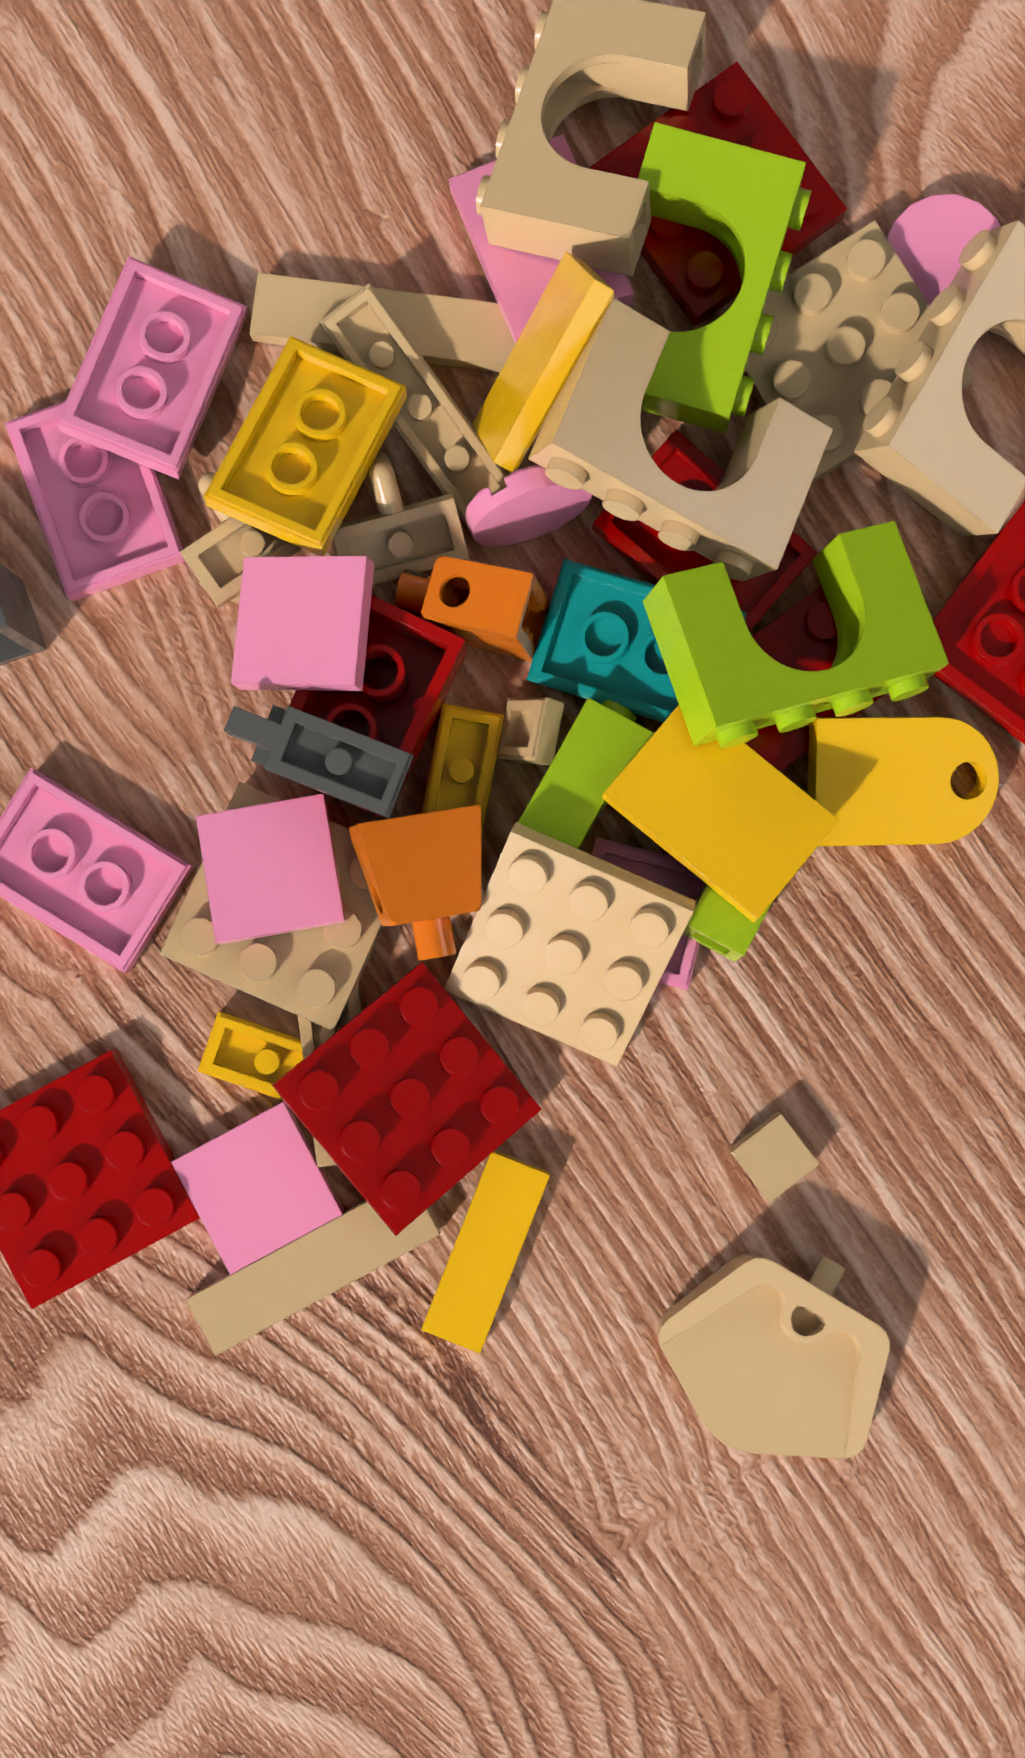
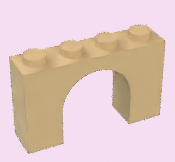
[476,0,706,276]
[853,220,1025,536]
[528,297,833,581]

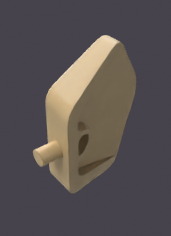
[656,1254,890,1459]

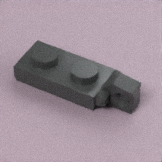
[224,705,414,819]

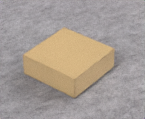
[497,698,564,765]
[728,1111,820,1203]

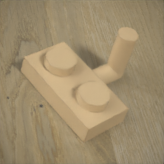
[333,451,469,585]
[180,472,305,608]

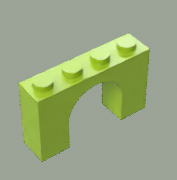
[638,122,812,434]
[642,521,949,749]
[518,698,773,962]

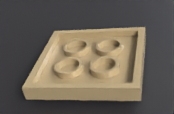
[744,220,975,484]
[159,782,383,1031]
[444,822,696,1066]

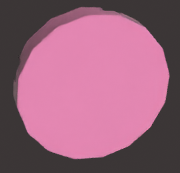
[887,194,1001,306]
[465,464,592,547]

